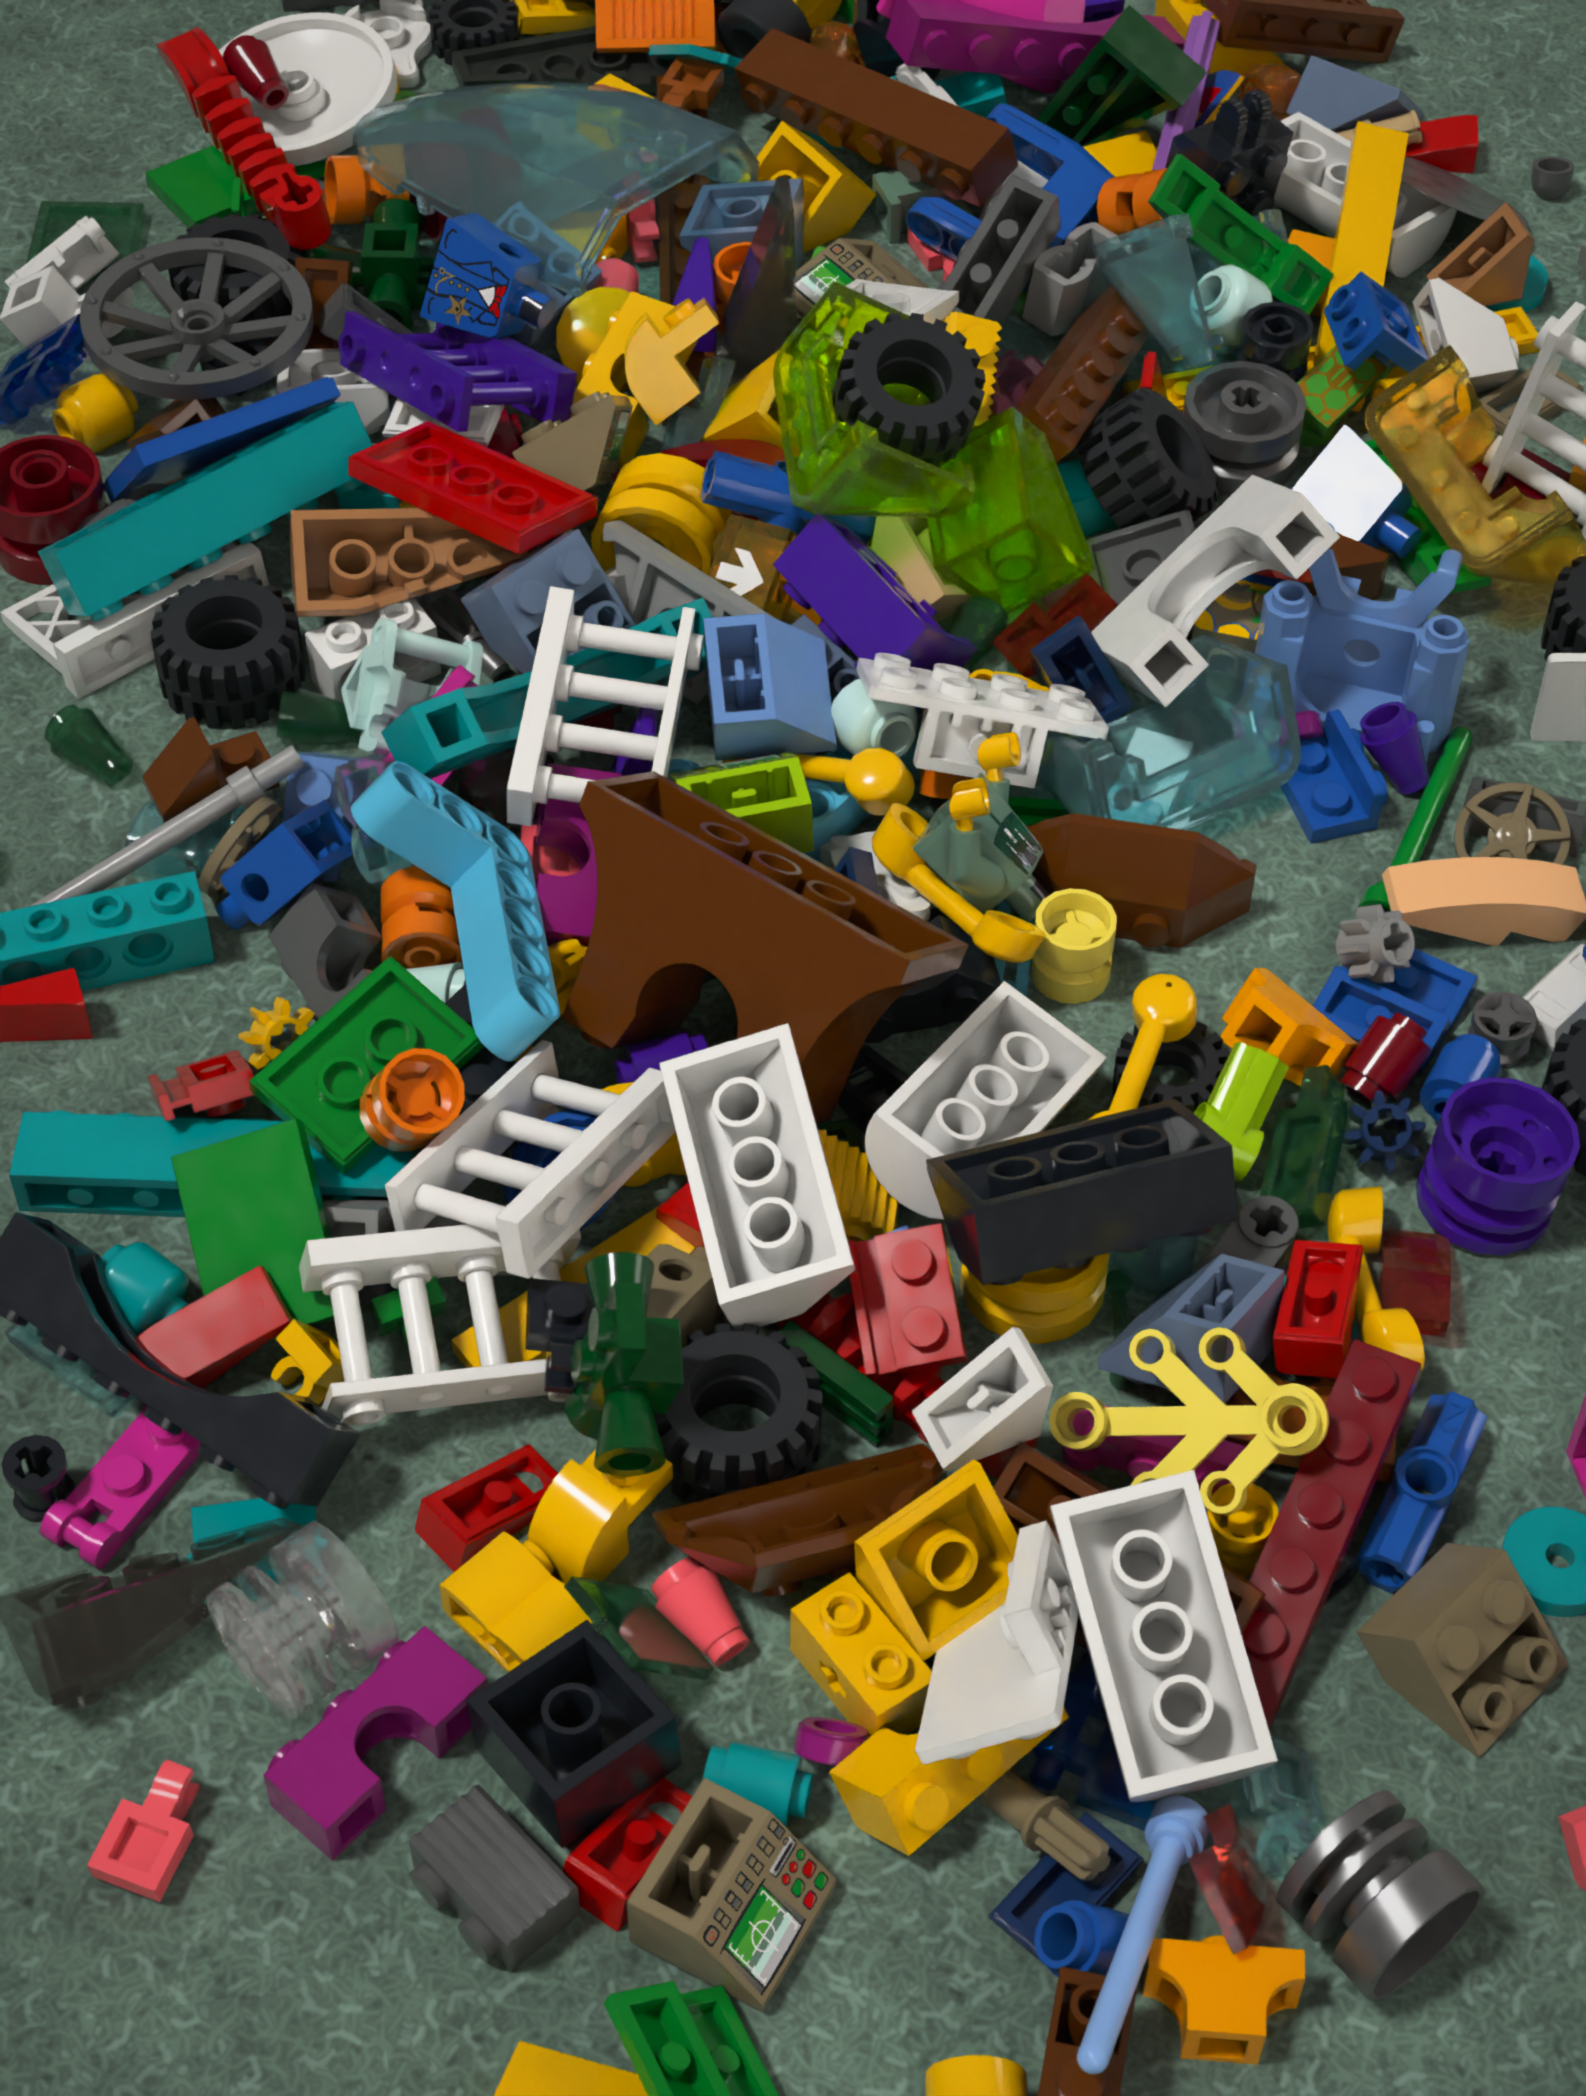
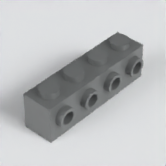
[937,174,1061,326]

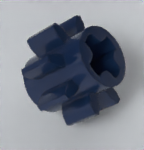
[1341,1090,1426,1175]

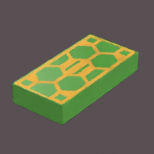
[1297,345,1392,438]

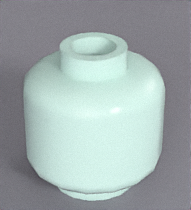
[1192,265,1273,346]
[831,679,918,757]

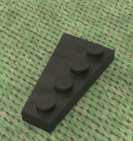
[451,27,667,98]

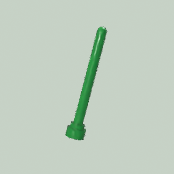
[1358,726,1473,912]

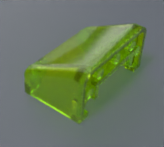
[773,281,977,518]

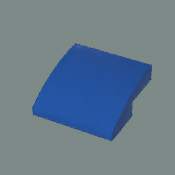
[1313,948,1478,1074]

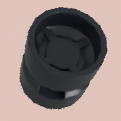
[1238,302,1313,383]

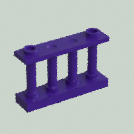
[339,311,577,432]

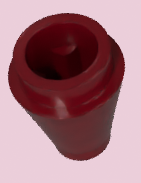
[223,35,289,110]

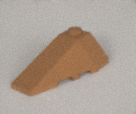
[290,508,528,617]

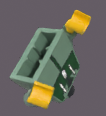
[912,732,1050,922]

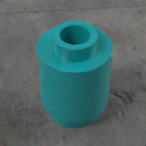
[703,1741,814,1829]

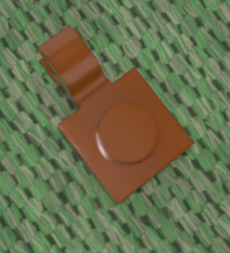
[659,57,724,135]

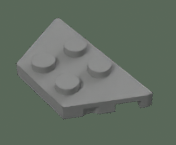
[603,520,775,704]

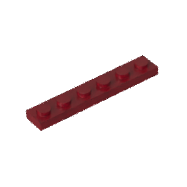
[1242,1339,1422,1732]

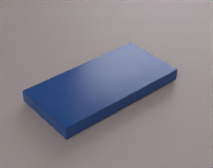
[103,377,341,503]

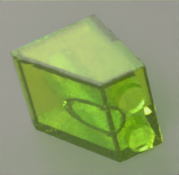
[920,407,1095,619]

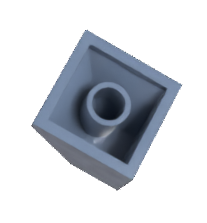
[1286,55,1423,133]
[679,178,804,281]

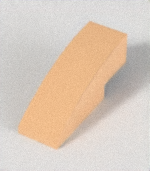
[1382,857,1586,946]

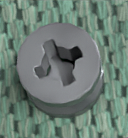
[1468,991,1537,1069]

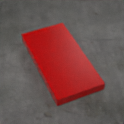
[348,421,598,555]

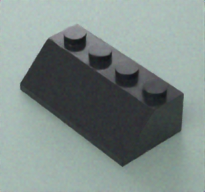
[926,1099,1238,1285]

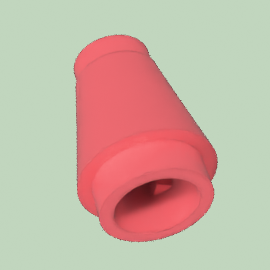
[651,1556,750,1667]

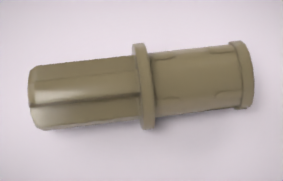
[980,1767,1110,1881]

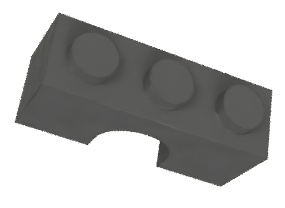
[268,883,382,1021]

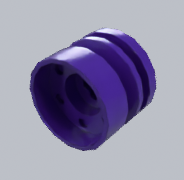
[1415,1077,1581,1255]

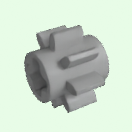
[1336,904,1415,984]

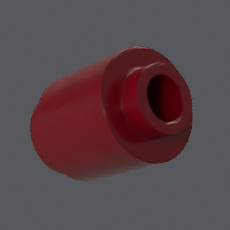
[1339,1012,1431,1107]

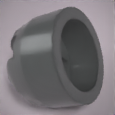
[1531,157,1574,200]

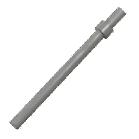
[30,745,305,906]

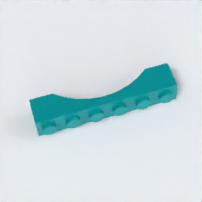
[381,597,713,779]

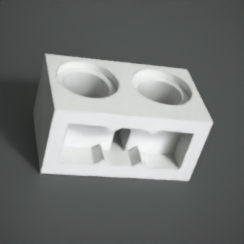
[305,597,441,716]

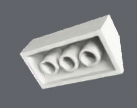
[659,1023,855,1331]

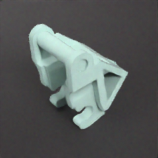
[341,617,483,757]

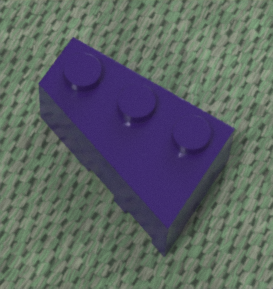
[773,512,978,671]

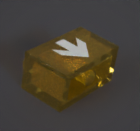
[708,513,798,622]

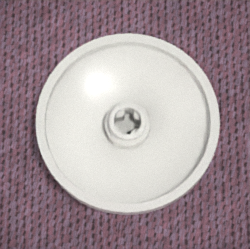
[199,12,398,166]

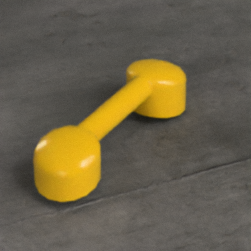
[722,748,915,815]
[872,803,1046,963]
[1088,973,1197,1120]
[1327,1186,1425,1371]

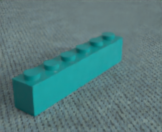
[38,401,373,621]
[9,1110,419,1217]

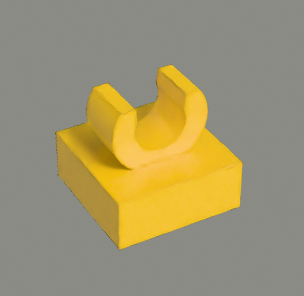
[271,1319,344,1405]

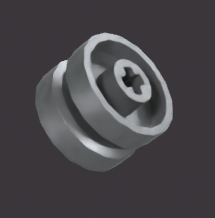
[1183,361,1306,496]

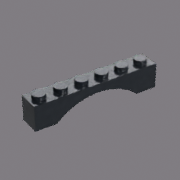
[0,1212,361,1509]

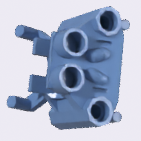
[1248,522,1470,762]

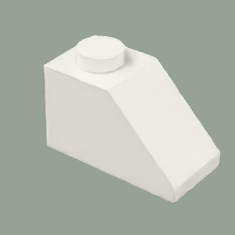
[1413,278,1519,395]

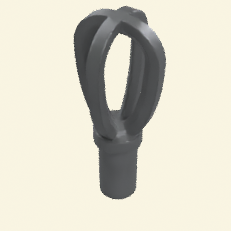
[418,588,510,682]

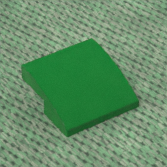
[603,1981,779,2096]

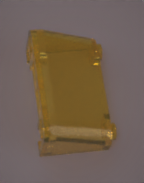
[1364,345,1586,586]

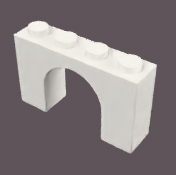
[1091,475,1340,707]

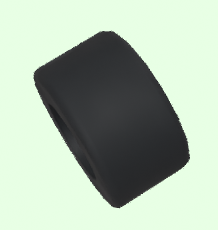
[717,0,813,59]

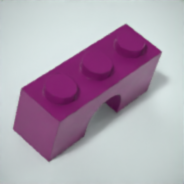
[535,763,622,947]
[263,1625,488,1861]

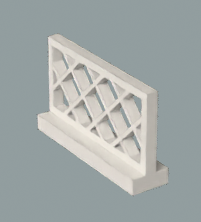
[0,542,269,700]

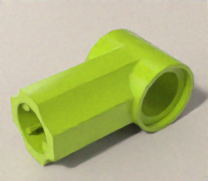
[1194,1042,1289,1183]

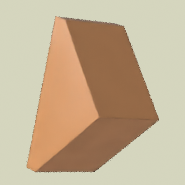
[1426,202,1534,306]

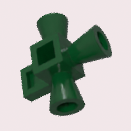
[310,198,436,331]
[565,1252,684,1476]

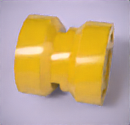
[1206,1483,1278,1577]

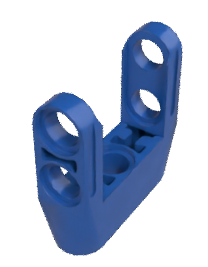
[905,104,1115,292]

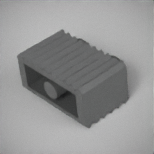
[409,1785,581,1972]

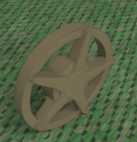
[1454,782,1571,865]
[198,796,282,897]

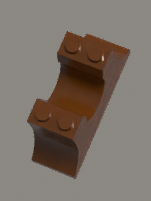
[561,771,969,1124]

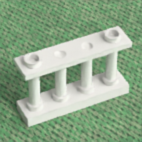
[1479,301,1586,552]
[507,586,704,826]
[385,1040,676,1279]
[299,1224,581,1426]

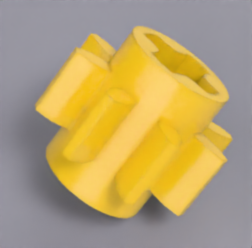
[238,997,315,1069]

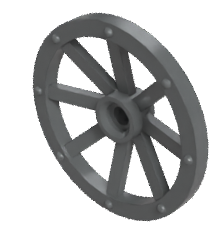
[80,237,313,400]

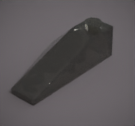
[715,176,797,405]
[0,1517,309,1709]

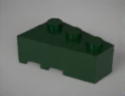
[1036,5,1208,147]

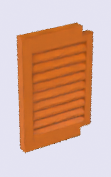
[595,0,715,53]

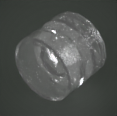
[207,1521,399,1719]

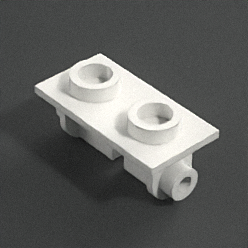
[5,216,120,291]

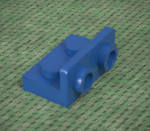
[1324,271,1430,377]
[1266,709,1388,844]

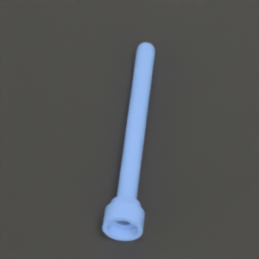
[1077,1795,1211,2074]

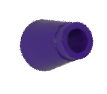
[1360,702,1430,794]

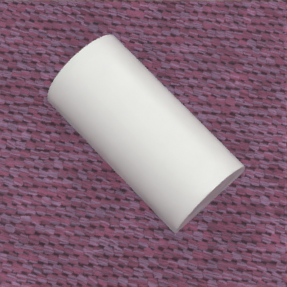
[1274,112,1457,278]
[865,981,1107,1219]
[1050,1470,1277,1802]

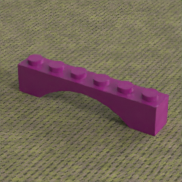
[886,0,1185,80]

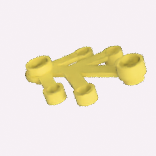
[1049,1327,1329,1515]

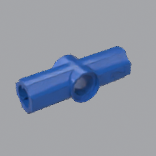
[700,451,881,543]
[1357,1391,1487,1594]

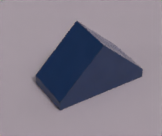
[1030,615,1134,741]

